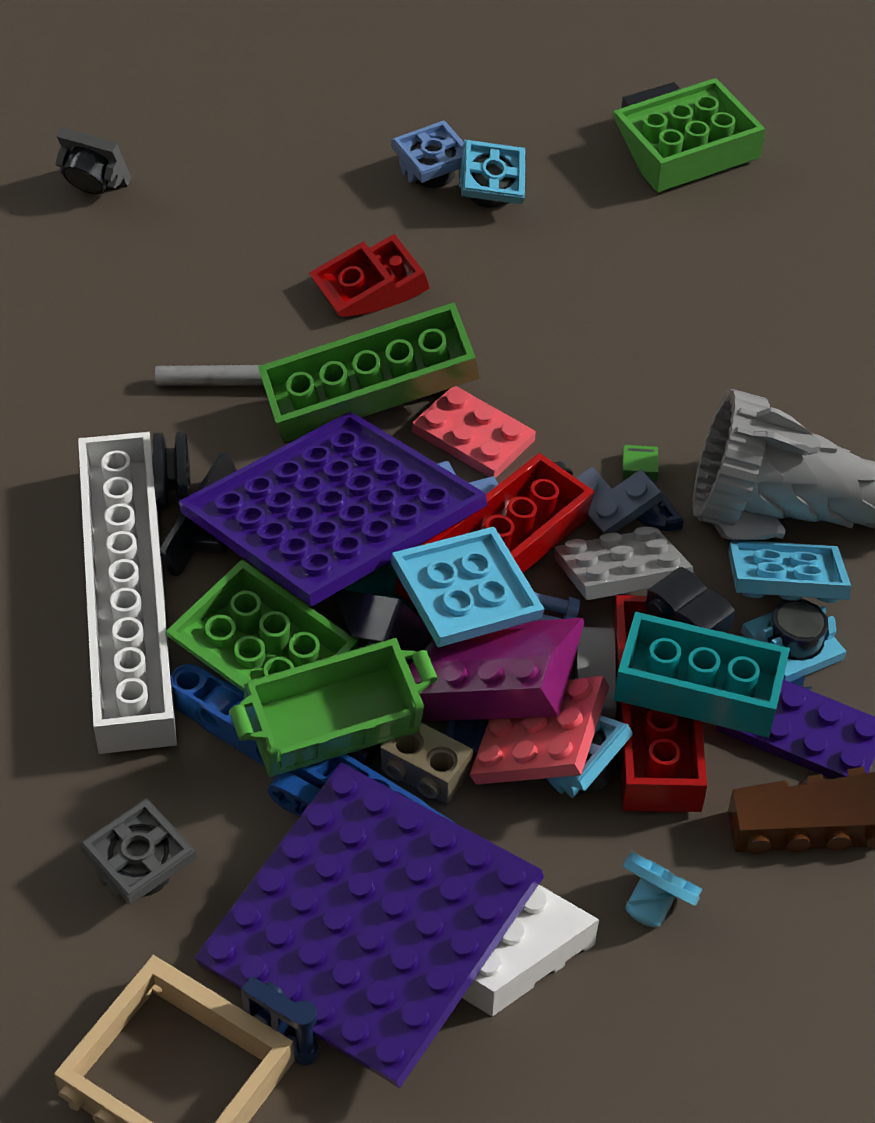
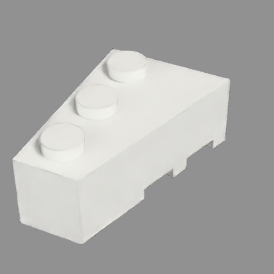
[462,885,599,1016]

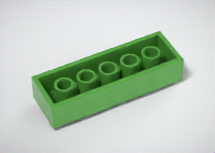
[258,302,479,443]

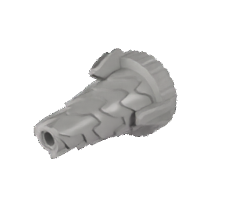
[692,389,875,540]

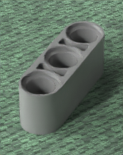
[575,627,616,720]

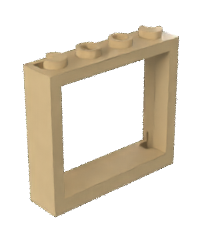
[54,955,295,1123]

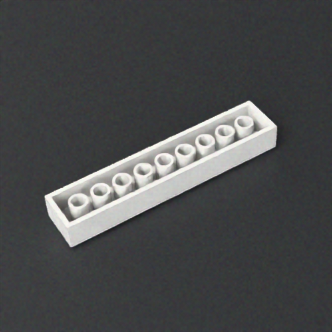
[78,432,177,754]

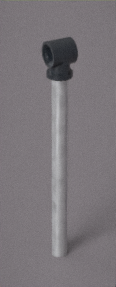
[155,365,458,397]

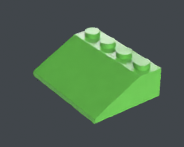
[613,78,765,193]
[166,559,358,692]

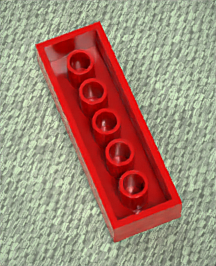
[395,453,595,605]
[612,595,707,812]

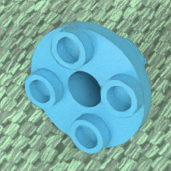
[622,851,702,927]

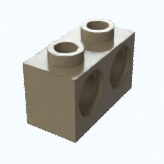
[380,723,473,804]

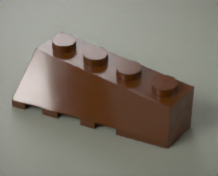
[728,766,875,854]

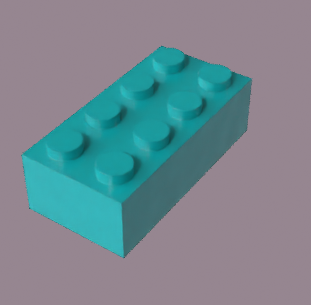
[614,612,790,738]

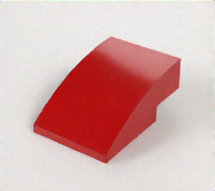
[309,233,430,317]

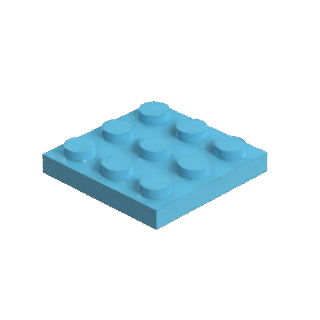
[390,527,544,647]
[728,539,851,603]

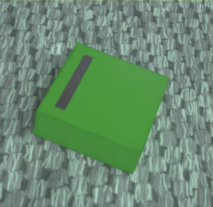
[622,445,658,480]

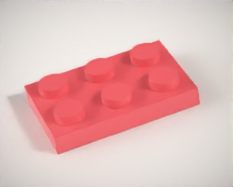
[412,386,536,478]

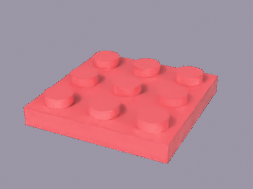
[469,676,609,785]

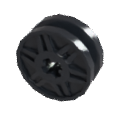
[152,431,191,507]

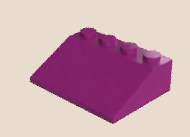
[410,618,585,722]

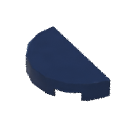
[636,473,684,531]

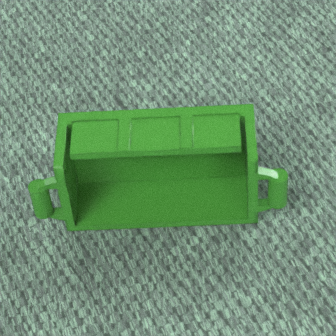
[229,638,438,778]

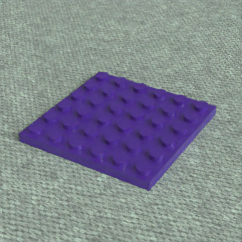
[179,411,487,607]
[194,763,544,1088]

